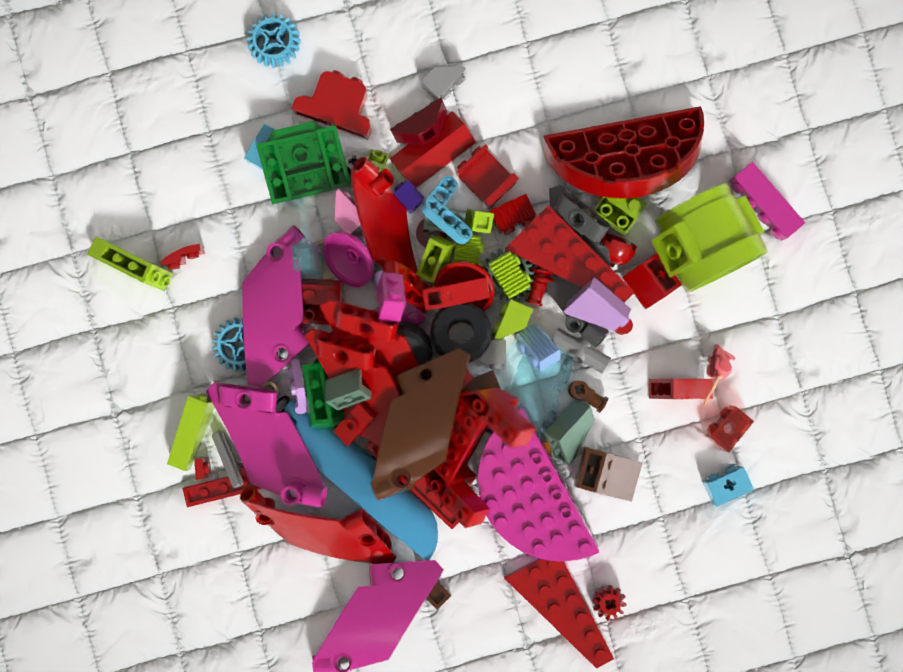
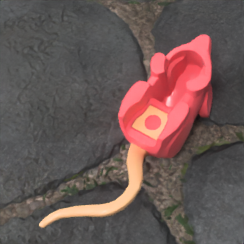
[704,344,735,406]

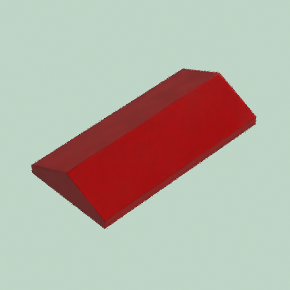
[389,111,476,188]

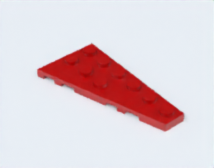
[505,205,635,303]
[504,558,614,669]

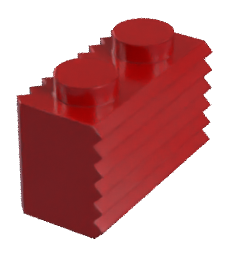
[490,194,537,236]

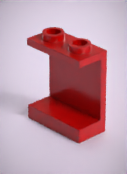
[456,144,519,209]

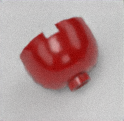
[601,232,638,267]

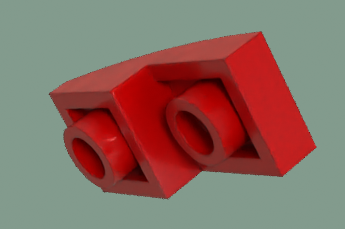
[161,244,205,270]

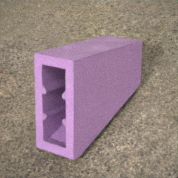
[563,277,631,331]

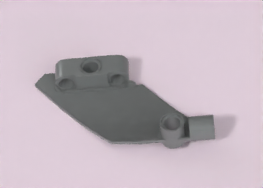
[547,185,610,348]

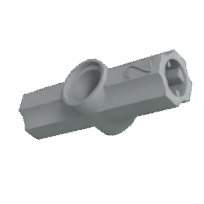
[551,328,611,374]

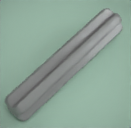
[212,430,244,488]

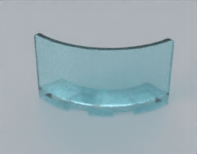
[509,353,574,439]

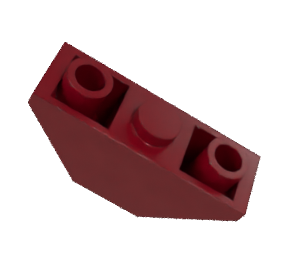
[390,97,447,146]

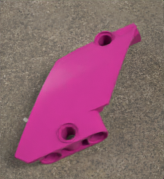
[242,225,309,387]
[206,382,327,507]
[312,560,444,672]

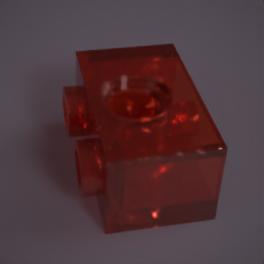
[705,405,754,453]

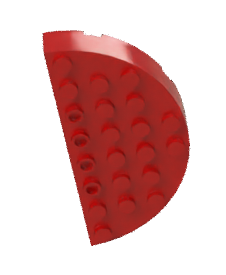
[543,106,705,199]

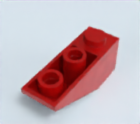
[422,277,490,310]

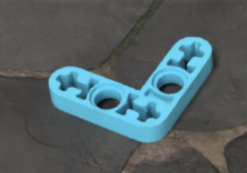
[421,175,473,245]

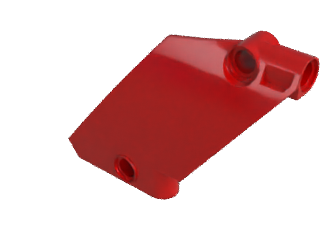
[351,156,429,314]
[320,299,425,395]
[305,328,401,453]
[240,486,397,564]

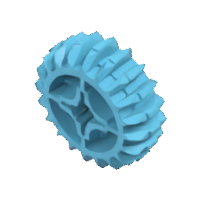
[247,13,301,69]
[212,317,246,372]

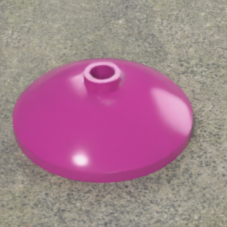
[323,231,374,287]

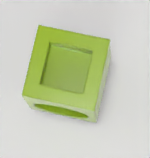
[465,208,494,234]

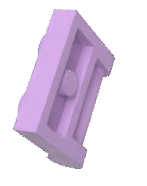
[288,359,307,414]

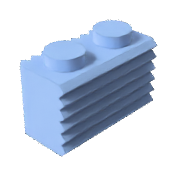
[516,323,560,371]

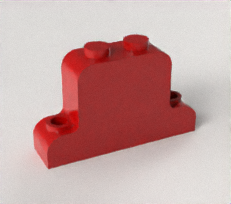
[291,70,372,140]

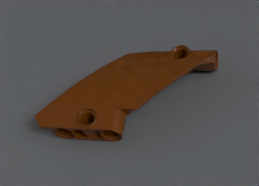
[370,349,471,501]

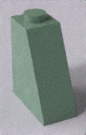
[544,400,595,466]

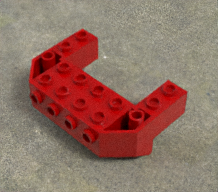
[425,388,537,528]

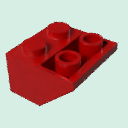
[622,253,682,310]
[301,278,343,325]

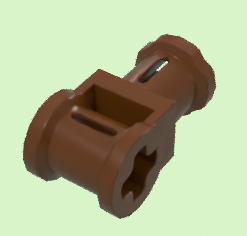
[567,381,609,413]

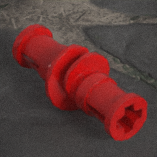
[525,265,554,306]

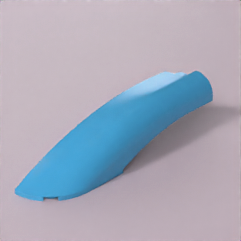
[283,398,438,560]

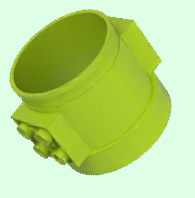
[651,183,769,293]

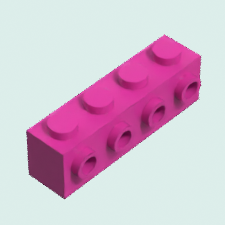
[729,161,806,241]

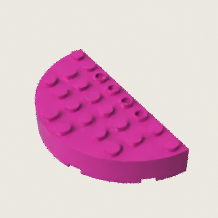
[478,404,600,561]

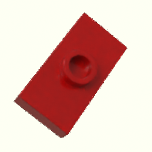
[334,402,375,446]

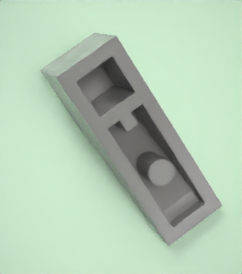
[452,340,506,369]

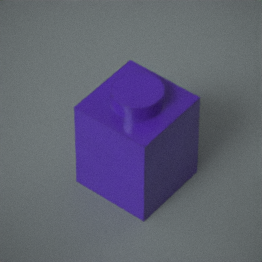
[393,180,425,215]

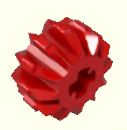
[591,584,627,620]

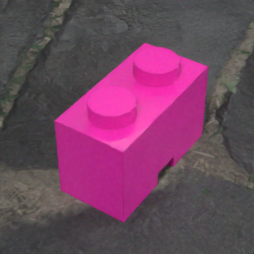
[376,272,406,322]

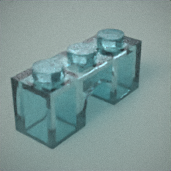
[292,240,325,275]

